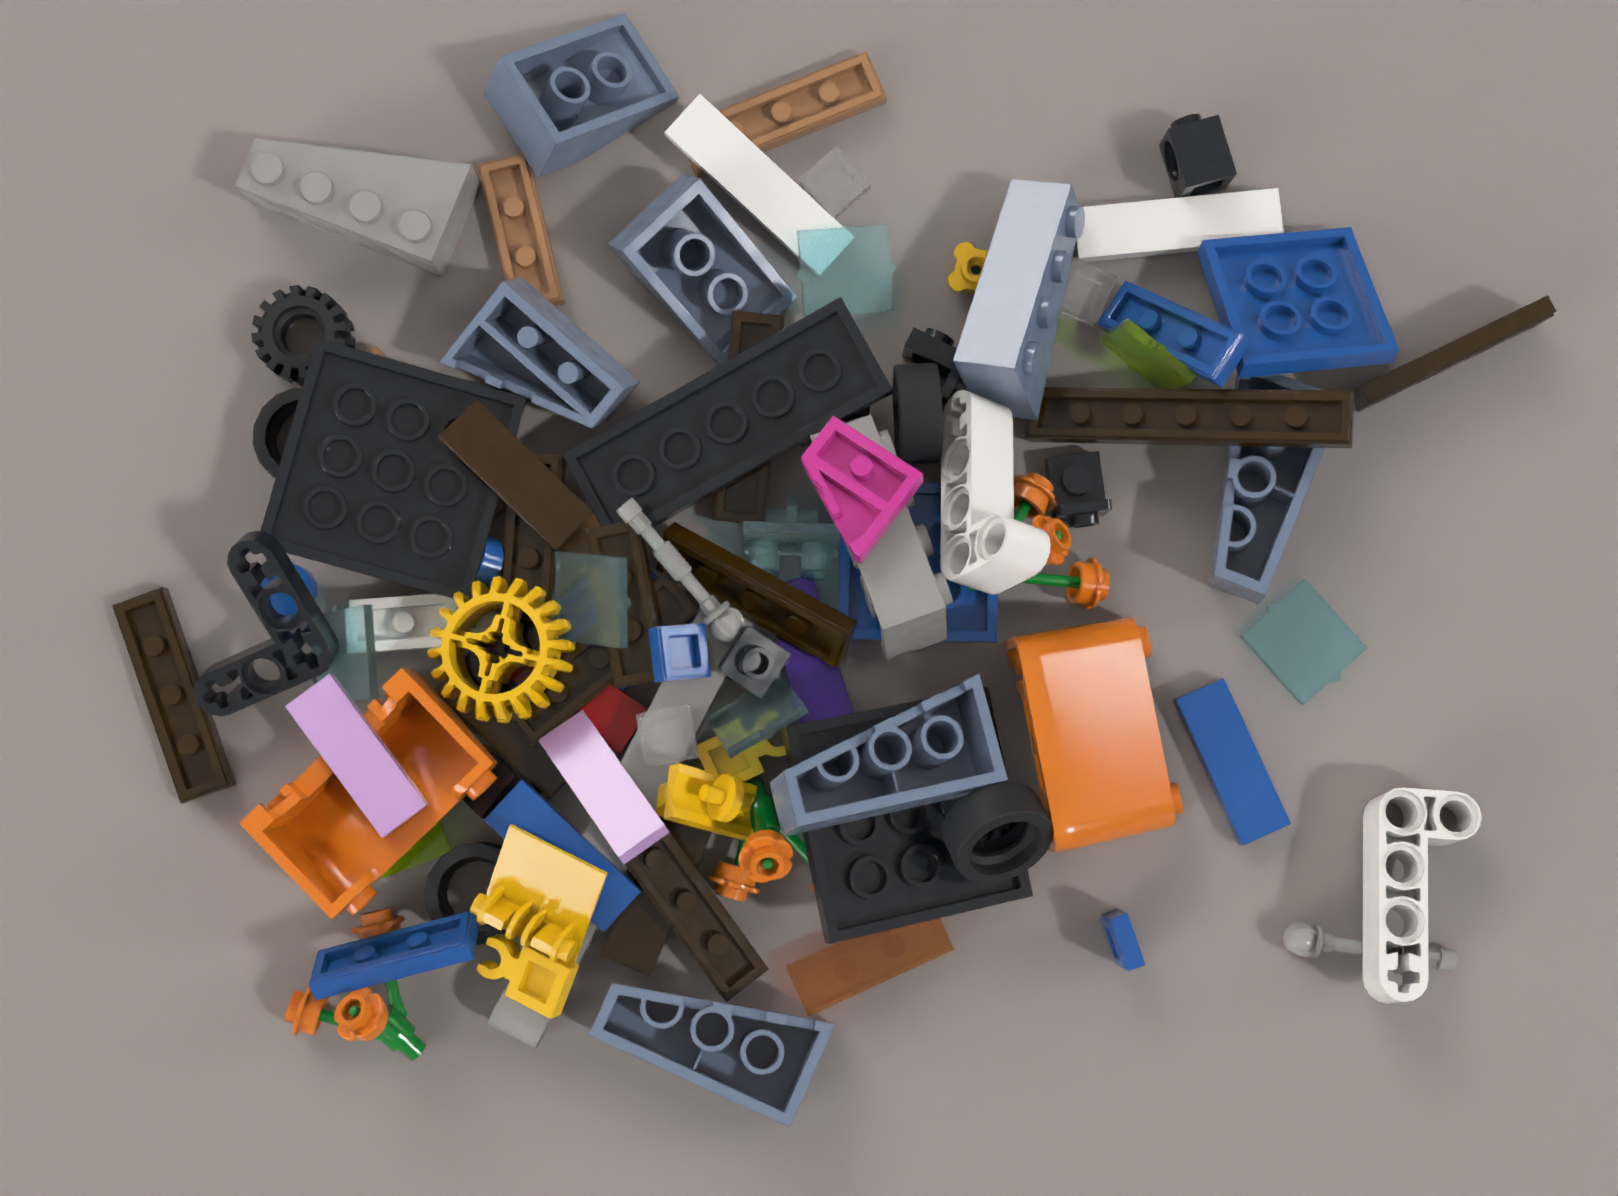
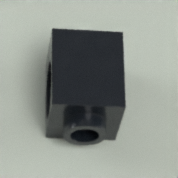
[1159,114,1237,198]

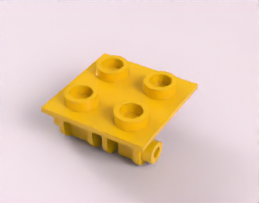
[470,824,608,963]

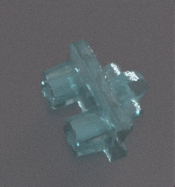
[743,494,839,581]

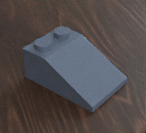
[483,13,680,178]
[607,174,797,365]

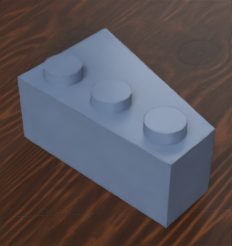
[440,278,640,428]

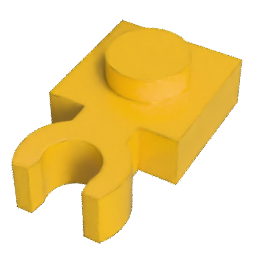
[694,716,786,782]
[476,934,579,1019]

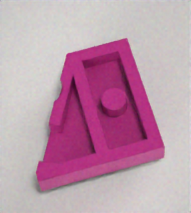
[801,416,924,564]

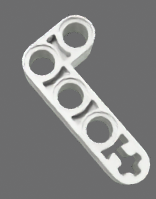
[940,390,1051,595]
[1363,787,1482,1004]

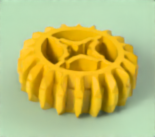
[427,576,575,723]

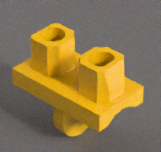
[656,763,757,840]

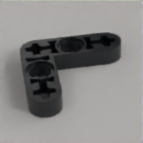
[194,531,339,716]

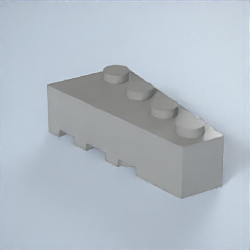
[235,138,481,277]
[810,415,953,661]

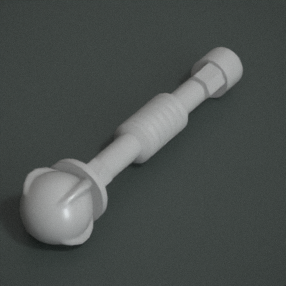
[616,497,744,642]
[1283,921,1458,971]

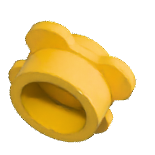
[948,242,988,295]

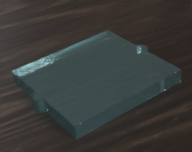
[795,224,896,318]
[552,551,631,649]
[1240,579,1367,705]
[311,605,379,702]
[706,674,809,758]

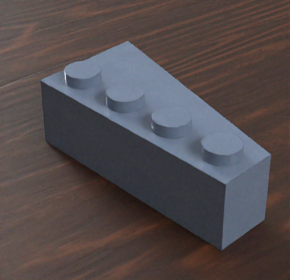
[1209,374,1325,604]
[770,674,1008,837]
[588,983,835,1127]

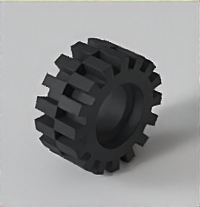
[251,285,356,386]

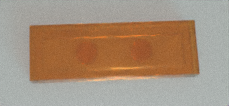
[786,918,954,1017]

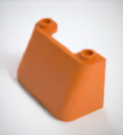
[1004,617,1183,852]
[239,668,497,920]

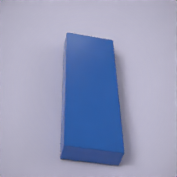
[1097,280,1252,388]
[1173,678,1291,846]
[484,780,642,932]
[308,911,479,1000]

